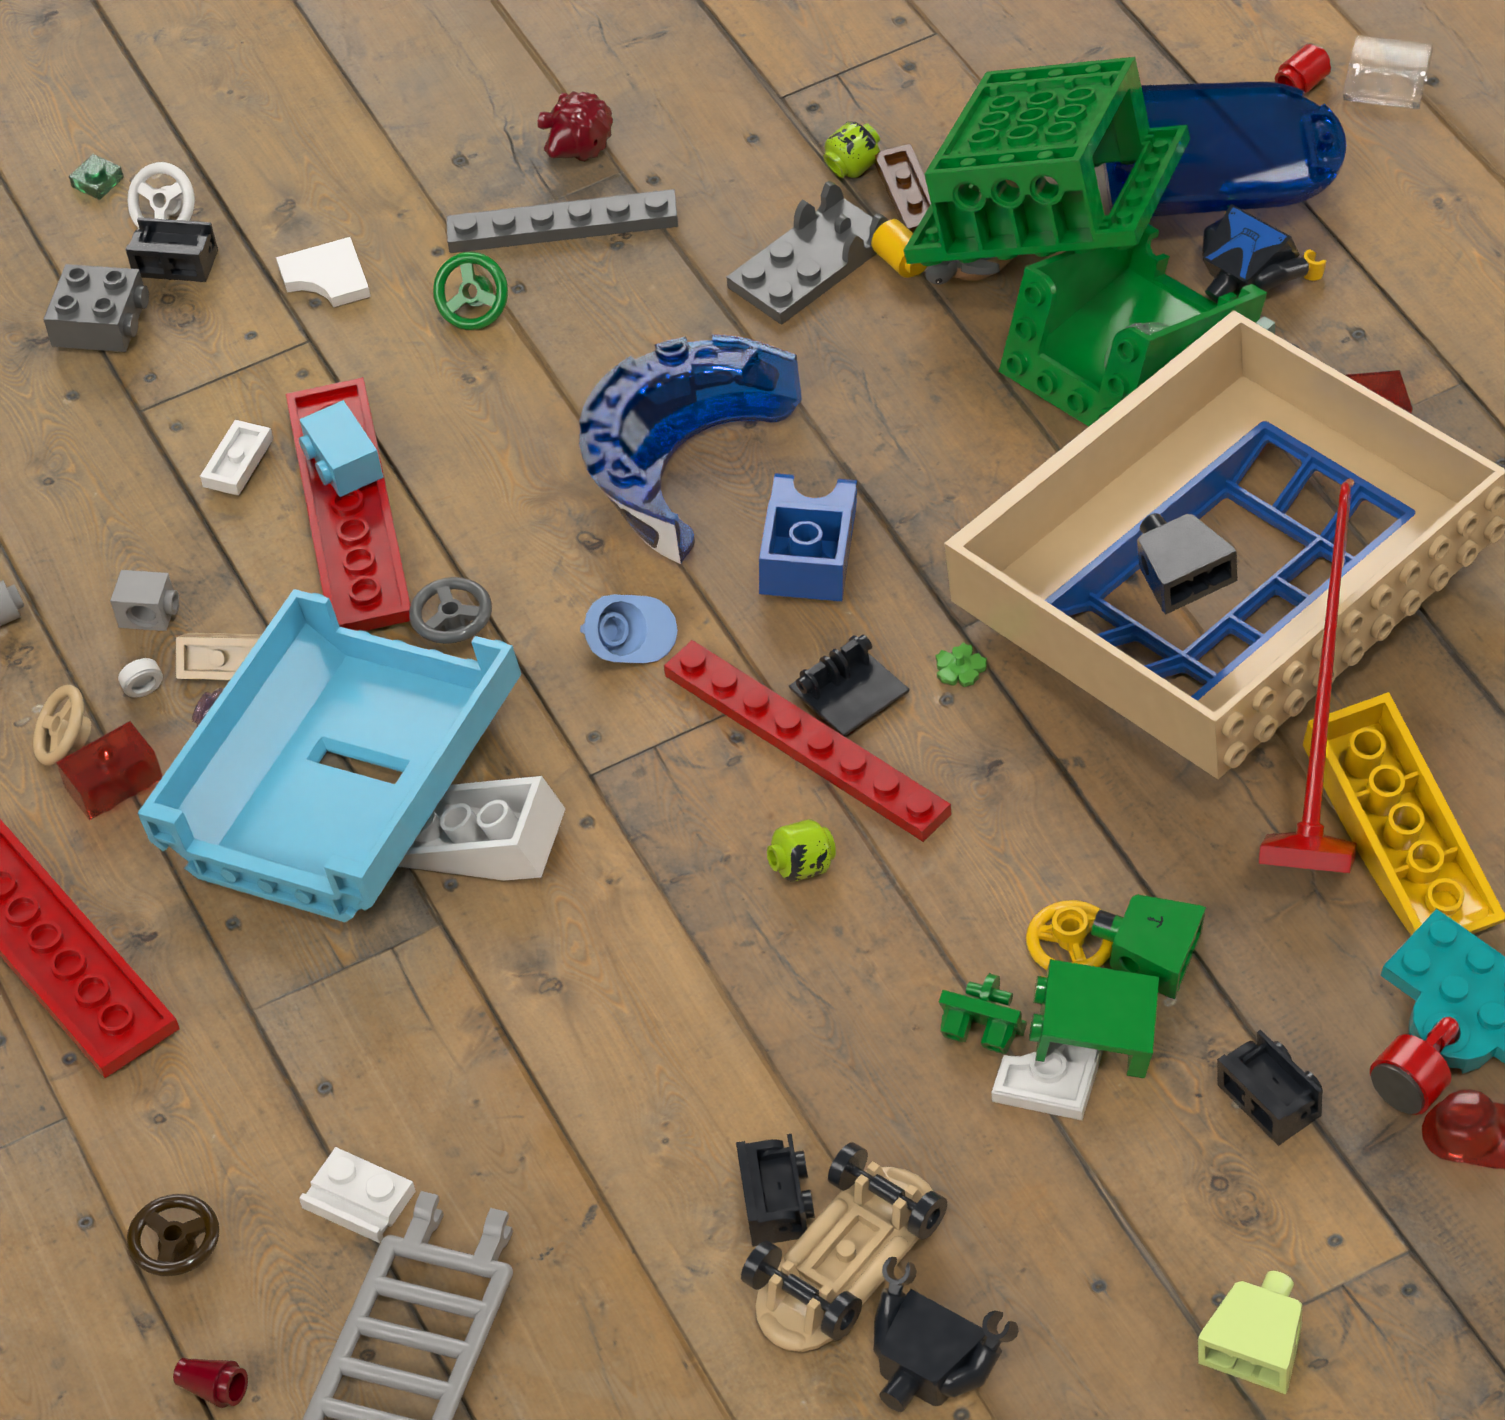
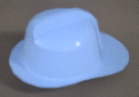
[580,594,678,663]

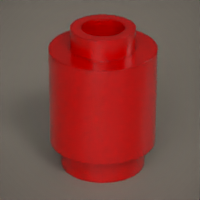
[1275,44,1331,98]

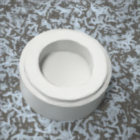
[118,658,163,697]

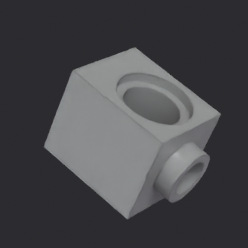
[110,570,179,631]

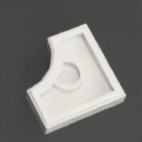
[276,237,371,307]
[992,1042,1103,1120]

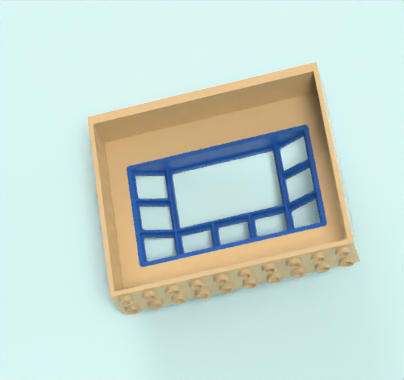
[944,310,1505,779]

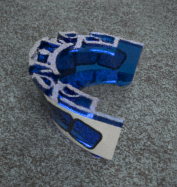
[579,334,802,564]

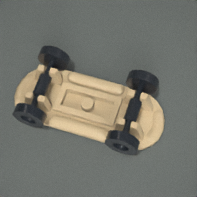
[741,1142,947,1352]

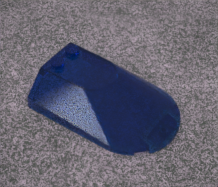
[1103,82,1346,217]

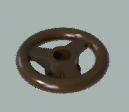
[127,1194,220,1276]

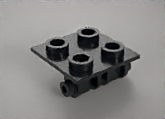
[789,635,909,737]

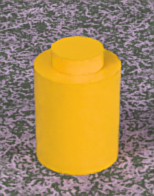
[871,219,927,278]

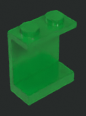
[1029,959,1159,1078]

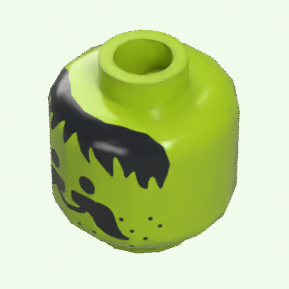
[823,121,880,178]
[767,819,836,882]

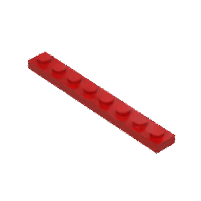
[664,640,952,842]

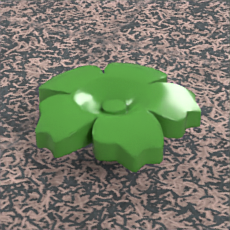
[935,642,987,687]

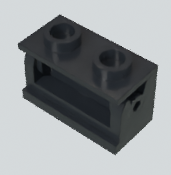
[125,217,218,282]
[1217,1030,1323,1146]
[736,1134,815,1247]

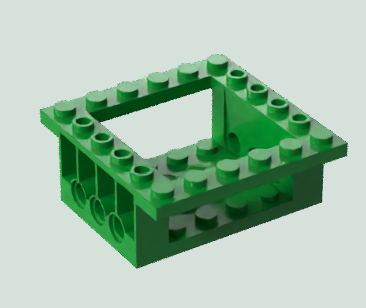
[904,57,1190,266]

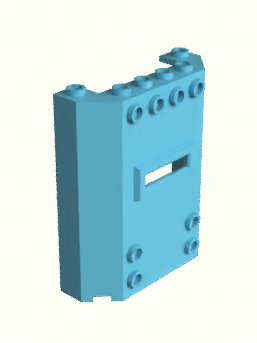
[137,589,521,922]

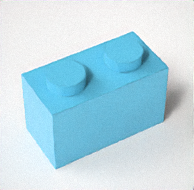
[299,400,384,497]

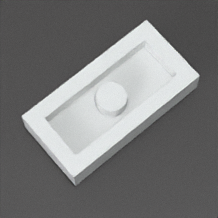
[200,420,273,496]

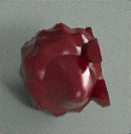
[537,91,613,162]

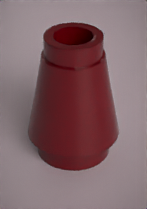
[173,1358,248,1408]

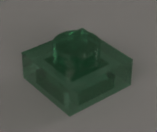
[69,154,124,200]

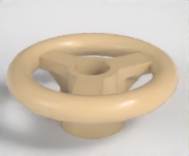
[33,684,91,766]

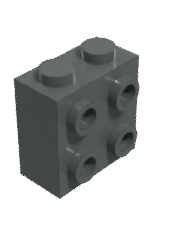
[43,264,149,352]

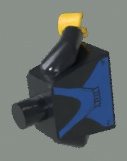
[1202,204,1326,303]

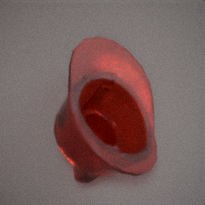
[1422,1089,1505,1169]

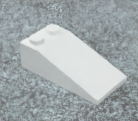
[398,776,565,881]

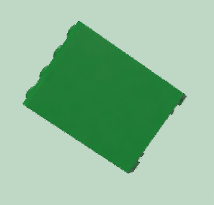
[999,224,1267,427]

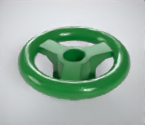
[433,252,508,330]

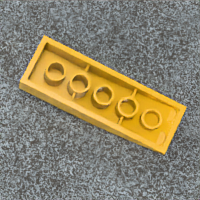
[1302,692,1505,935]

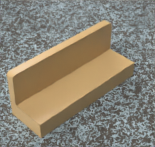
[176,633,262,680]

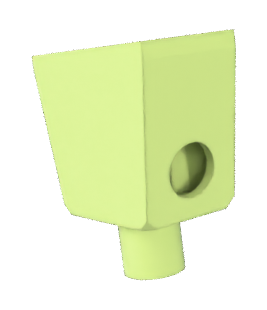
[1198,1271,1302,1394]

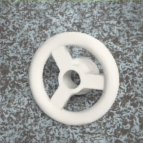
[127,162,195,228]

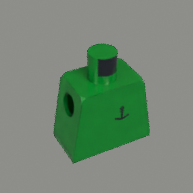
[1091,894,1206,999]

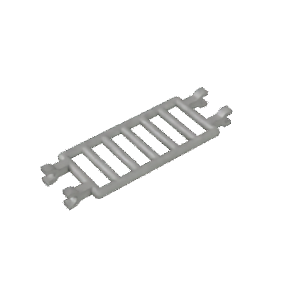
[302,1191,513,1420]

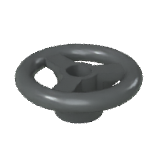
[409,577,492,644]

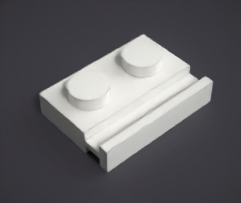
[299,1147,416,1243]

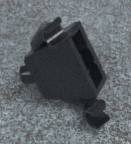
[873,1257,1019,1412]

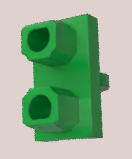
[939,973,1027,1054]

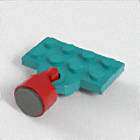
[1370,909,1505,1115]

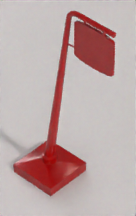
[1259,478,1357,873]

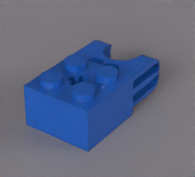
[759,473,857,601]

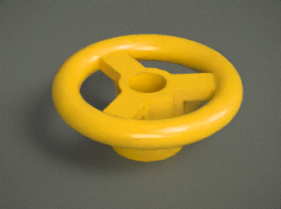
[1026,900,1113,970]

